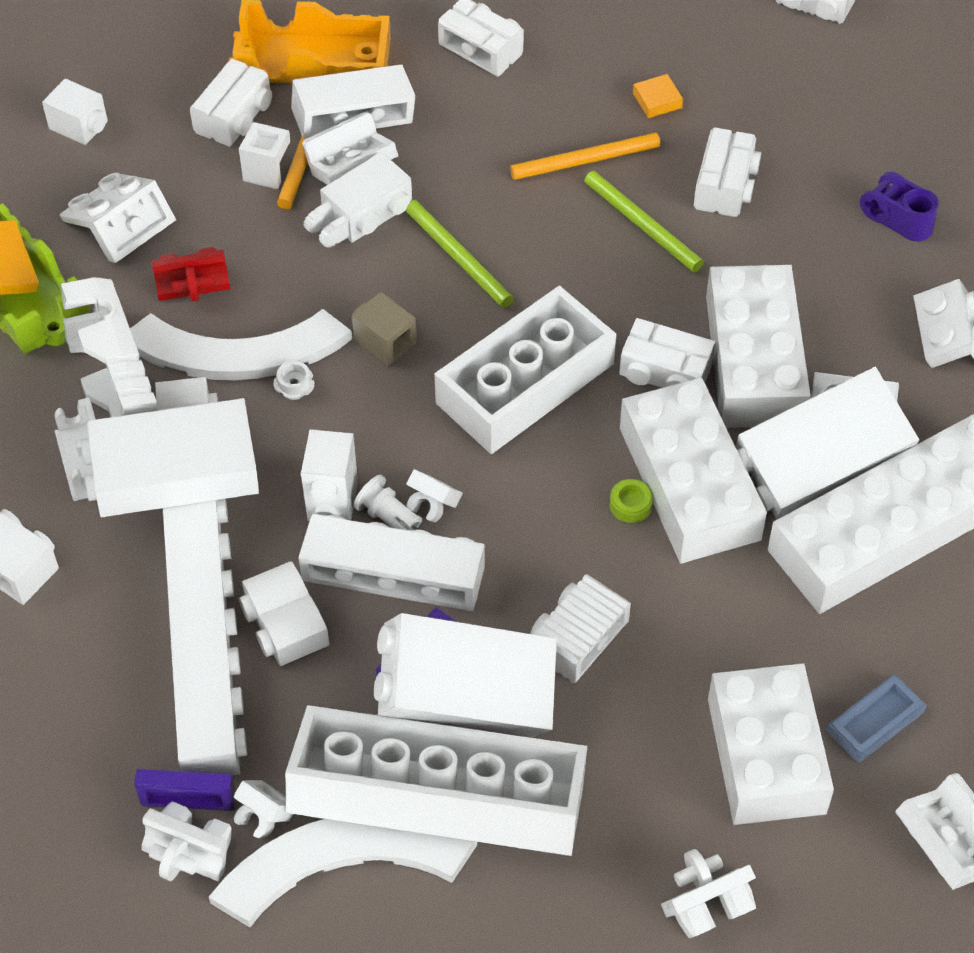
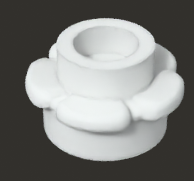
[274,361,315,400]

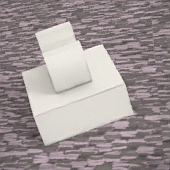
[406,469,463,522]
[233,780,293,838]

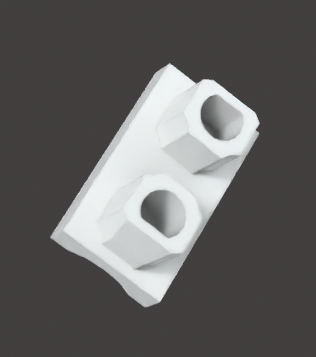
[142,801,231,881]
[661,849,756,938]

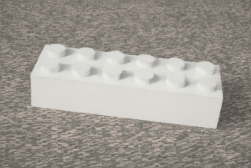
[768,414,974,614]
[285,705,588,856]

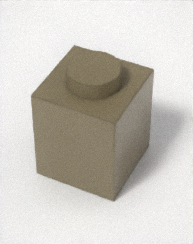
[352,291,417,367]

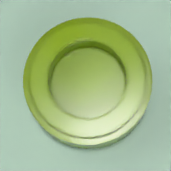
[609,479,653,523]

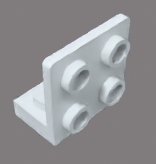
[59,173,176,263]

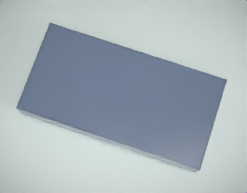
[826,673,927,764]

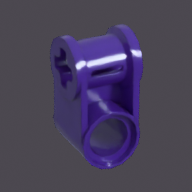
[859,171,939,241]

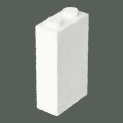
[736,366,919,520]
[81,398,259,517]
[374,613,557,737]

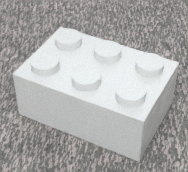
[708,663,834,825]

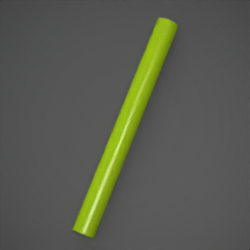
[584,171,704,273]
[405,200,514,308]

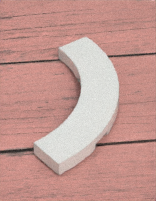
[130,309,352,380]
[209,819,477,928]

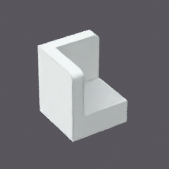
[239,122,290,189]

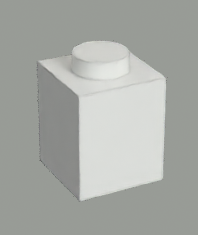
[42,79,108,145]

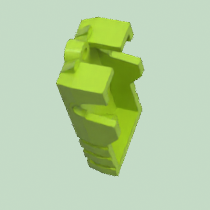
[0,203,90,354]

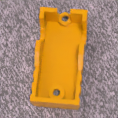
[229,0,391,84]

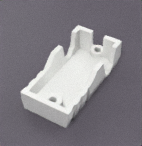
[61,277,157,417]

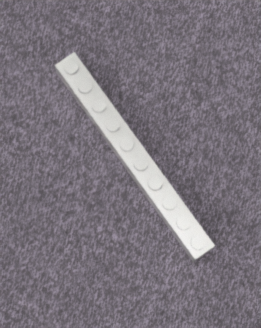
[155,377,247,775]

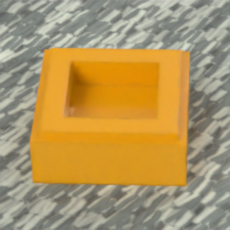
[633,74,683,118]

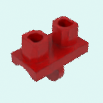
[151,247,230,302]

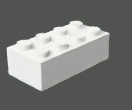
[706,265,810,428]
[434,285,616,454]
[620,377,767,564]

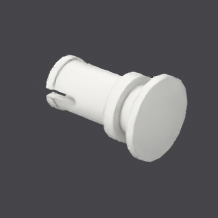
[353,475,422,531]

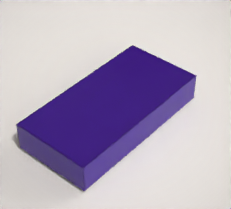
[134,769,236,811]

